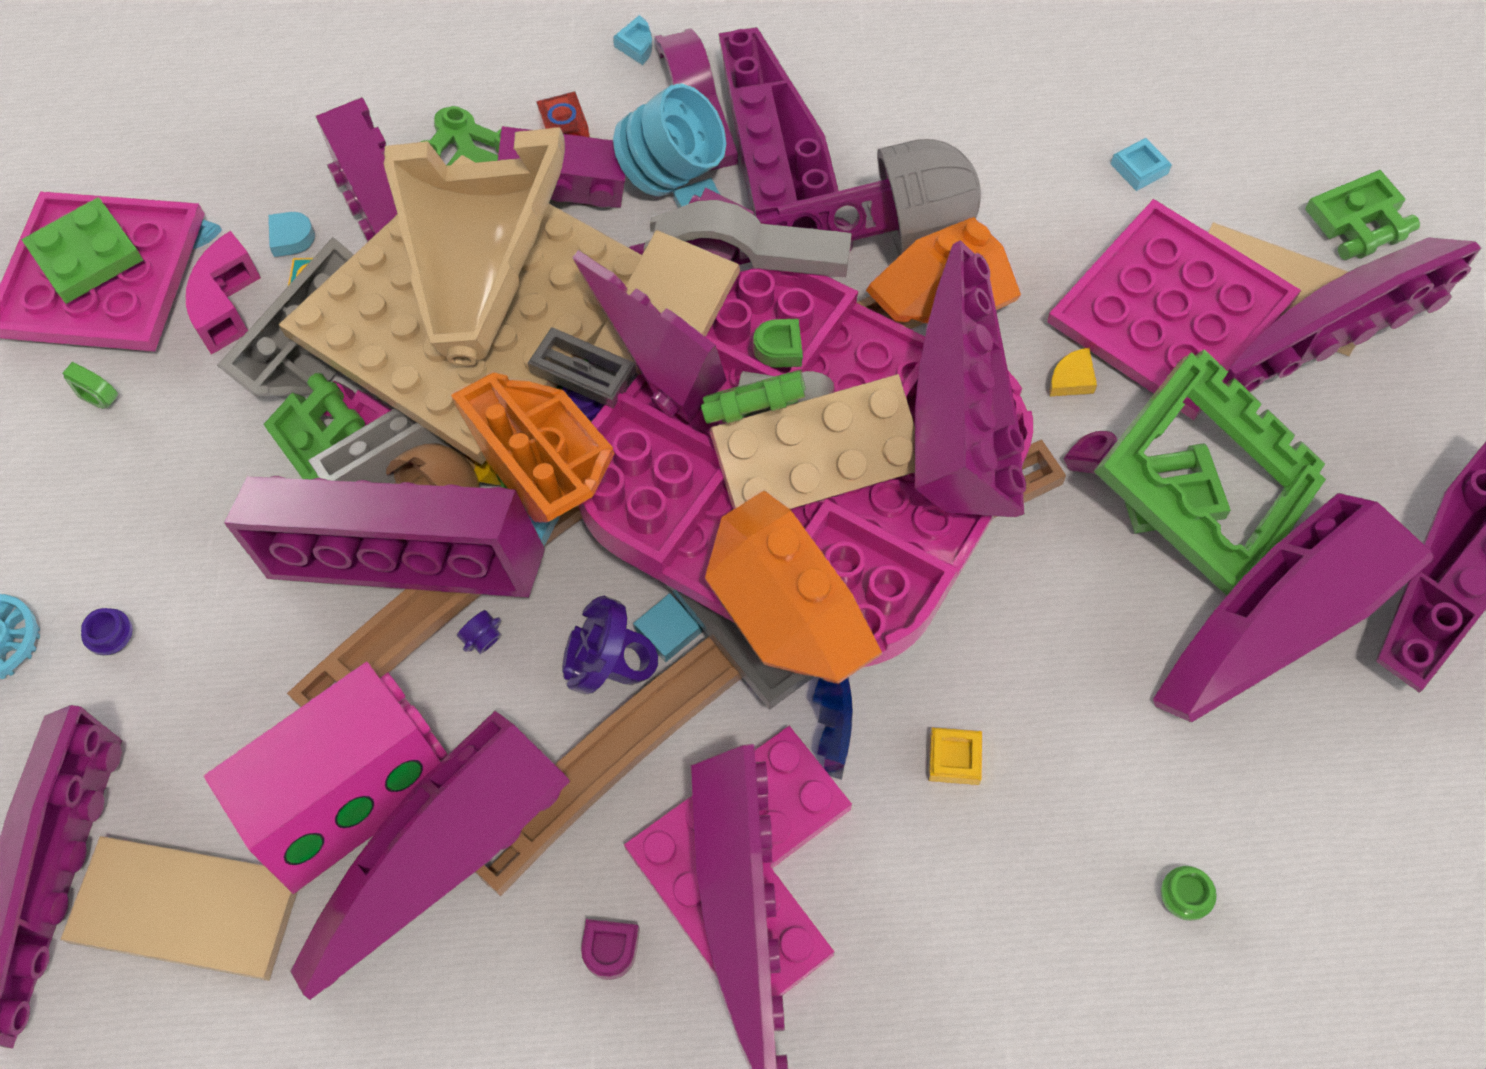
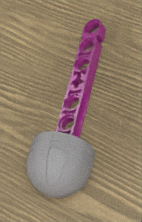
[628,139,981,265]

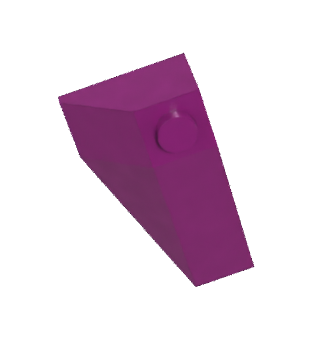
[572,250,727,422]

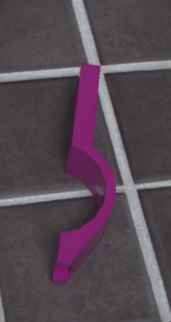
[654,28,738,172]

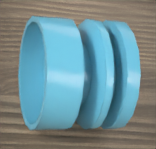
[613,83,727,197]

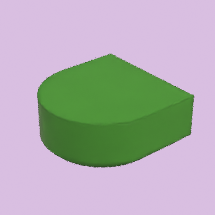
[753,319,803,367]
[62,362,118,409]

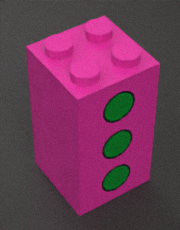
[203,661,448,894]

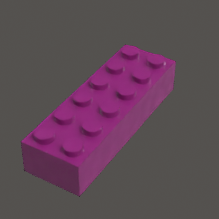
[224,476,545,598]

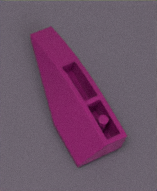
[718,27,839,229]
[1222,237,1481,392]
[915,240,1026,518]
[1376,441,1486,693]
[1153,493,1434,723]
[0,705,123,1049]
[290,711,570,1000]
[691,744,788,1069]

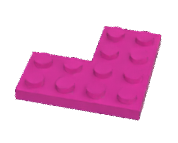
[624,725,852,996]

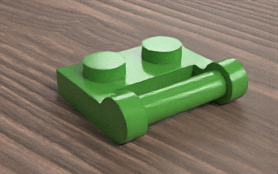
[1124,443,1231,533]

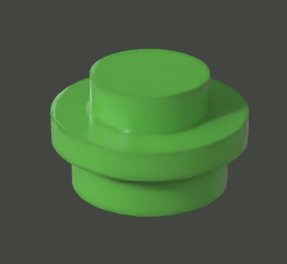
[1161,866,1217,921]

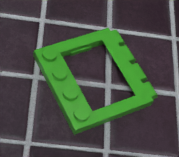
[1094,349,1326,596]

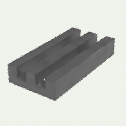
[528,327,636,409]

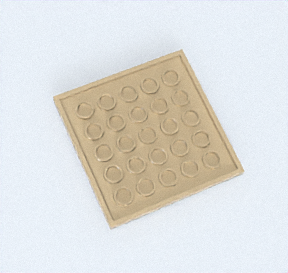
[278,155,642,465]

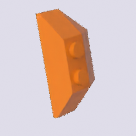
[866,217,1021,324]
[451,372,614,522]
[705,490,882,684]

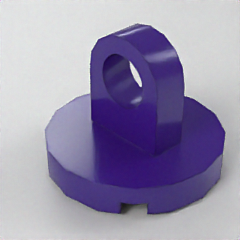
[562,595,658,695]

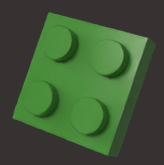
[21,197,143,304]

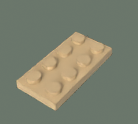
[709,374,915,510]

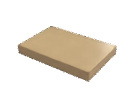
[594,230,740,375]

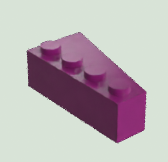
[315,97,398,242]

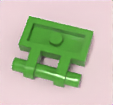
[1305,170,1420,260]
[701,369,806,424]
[263,373,365,479]

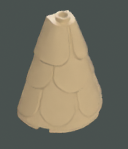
[383,127,565,366]

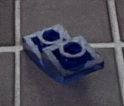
[812,677,853,780]

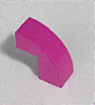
[185,230,261,355]

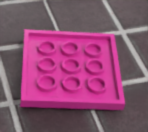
[0,191,205,352]
[1047,199,1301,420]

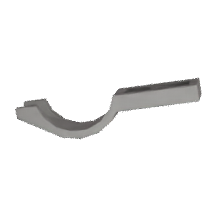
[644,200,852,278]

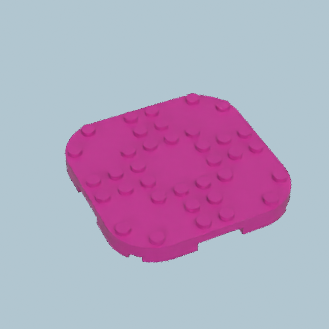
[578,268,1033,667]

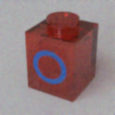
[536,91,590,137]

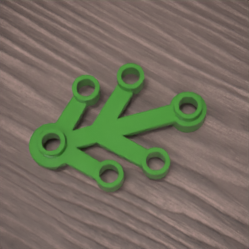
[421,106,501,166]

